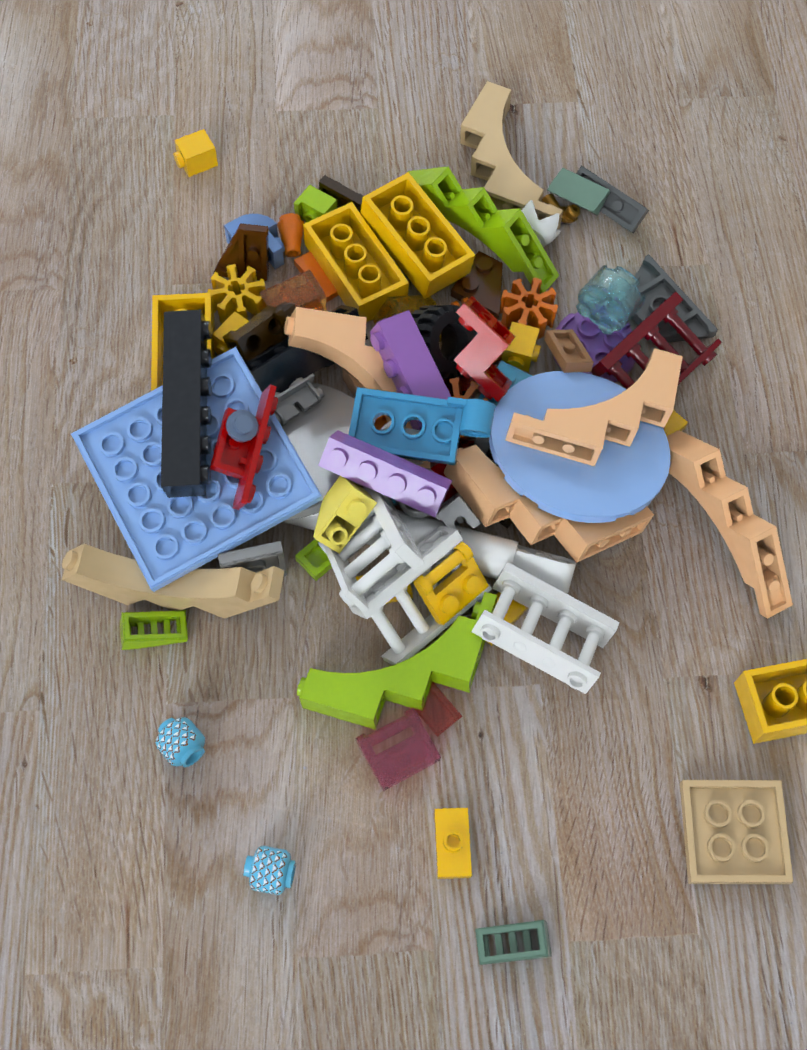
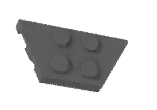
[620,254,718,342]

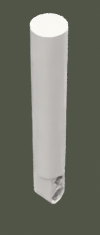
[285,510,576,594]

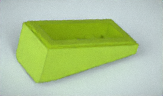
[120,610,188,650]

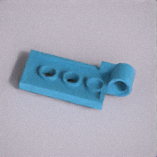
[349,387,495,465]

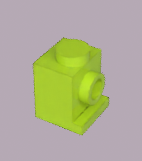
[294,185,337,222]

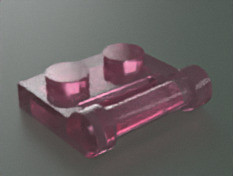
[355,707,441,791]

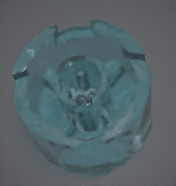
[576,265,646,335]

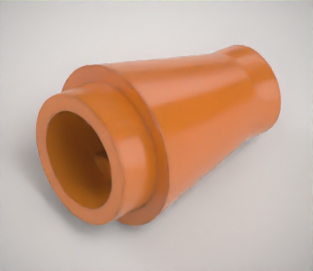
[277,213,304,257]

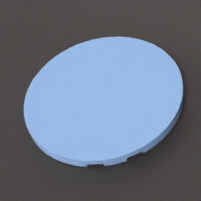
[489,371,671,523]

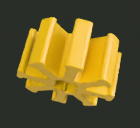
[208,264,267,324]

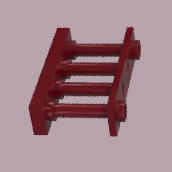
[591,292,722,389]

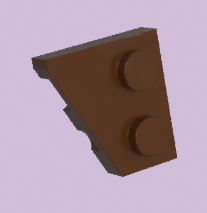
[214,223,269,281]
[450,251,503,319]

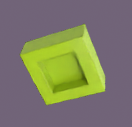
[295,539,332,581]

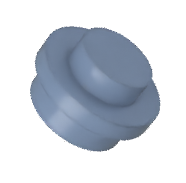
[226,410,258,442]

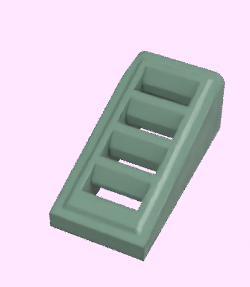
[475,920,552,965]

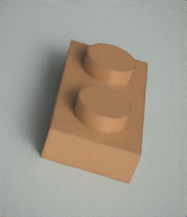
[544,329,594,373]

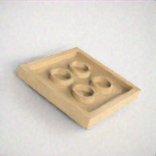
[680,780,793,884]

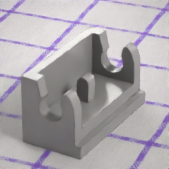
[436,492,481,535]

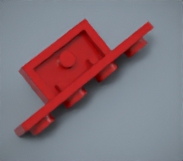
[210,384,278,510]

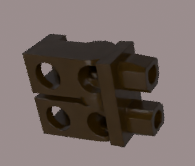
[222,302,296,363]

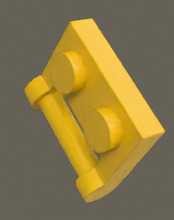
[413,542,489,625]

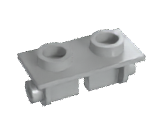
[274,373,324,426]

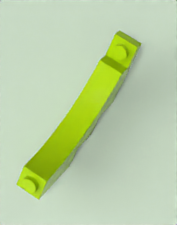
[405,166,560,294]
[297,592,497,730]

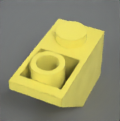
[313,476,377,554]

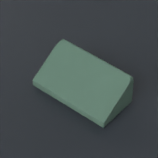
[547,168,610,216]

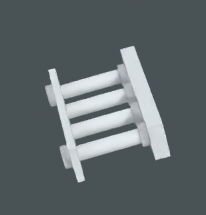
[318,486,425,613]
[349,525,492,665]
[471,562,620,694]

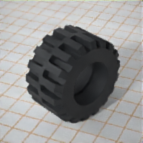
[411,305,478,379]

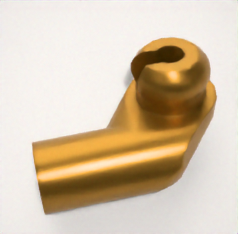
[542,193,580,224]

